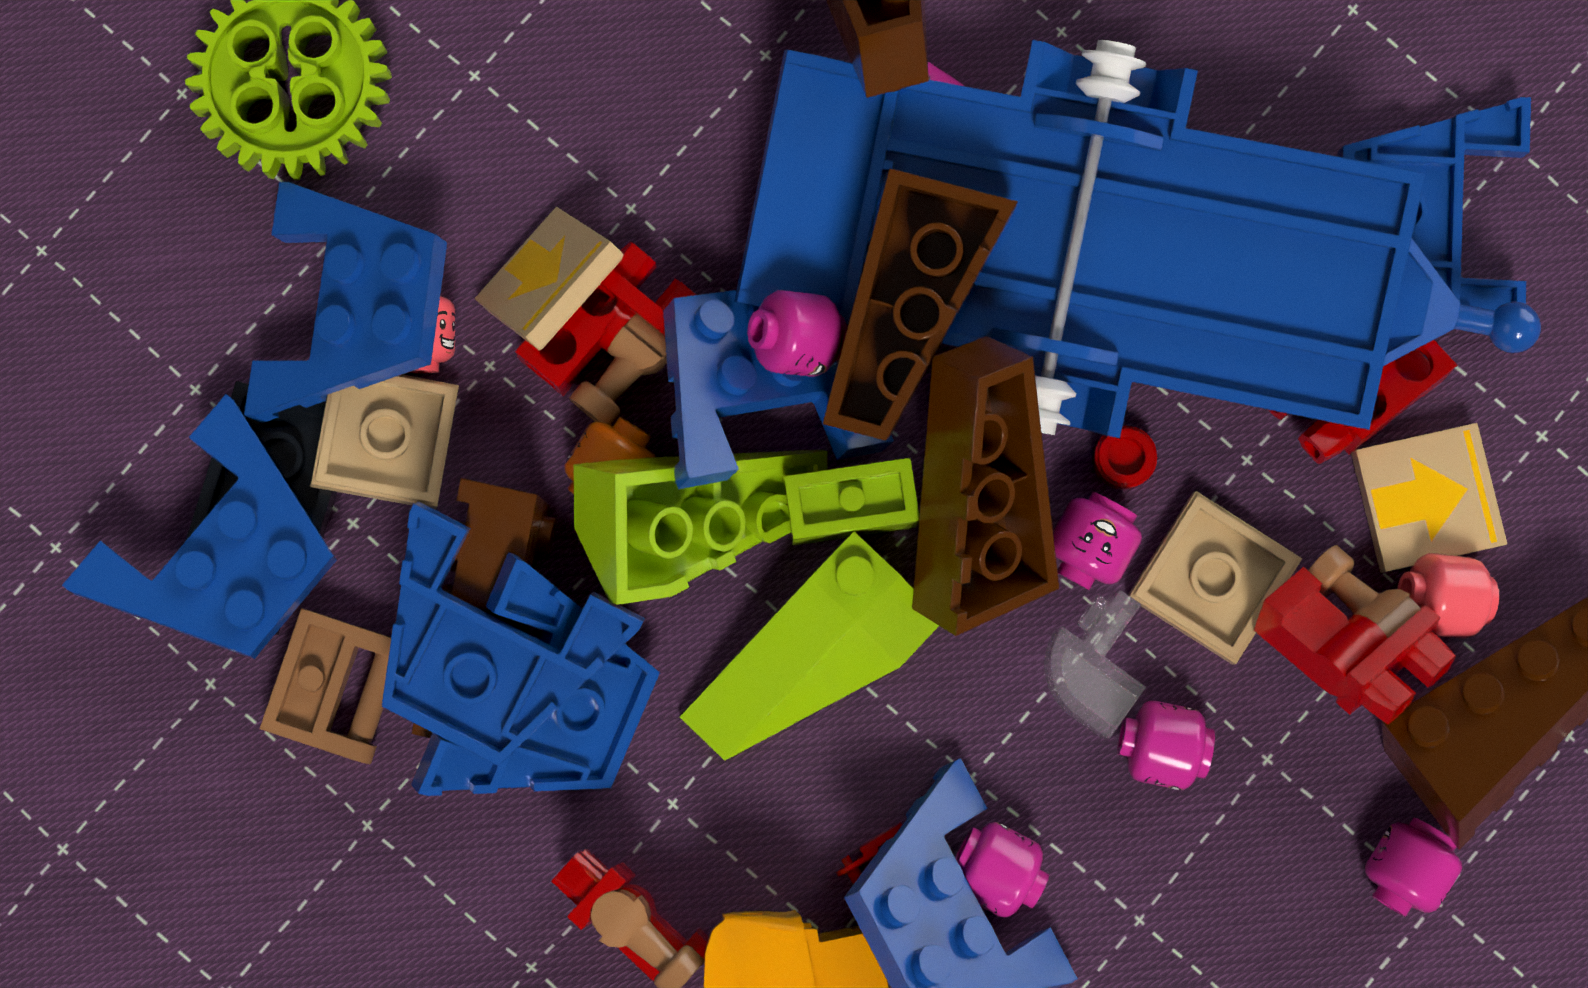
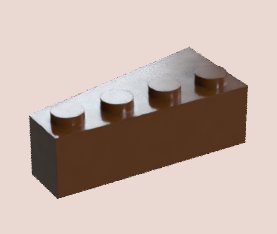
[826,0,929,98]
[823,169,1018,441]
[912,336,1059,636]
[411,478,557,738]
[1382,597,1588,850]

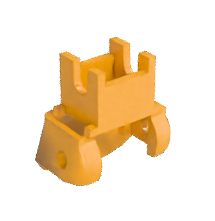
[703,910,889,988]

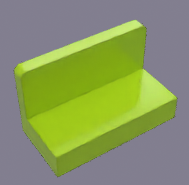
[784,458,920,545]

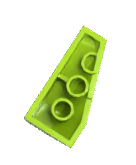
[573,450,827,605]
[680,531,939,761]

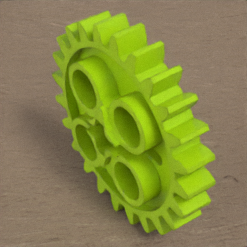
[185,0,392,180]

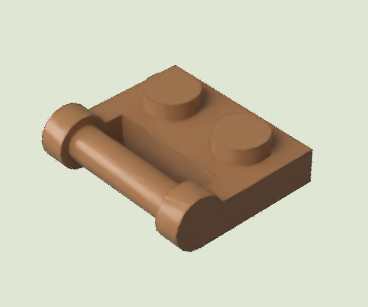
[260,608,391,764]

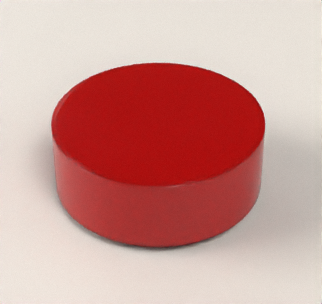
[1092,426,1157,490]

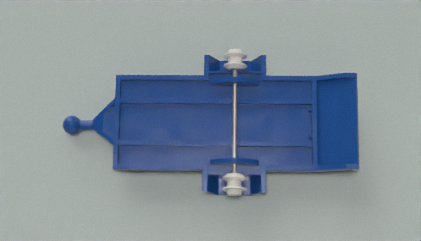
[735,40,1541,438]

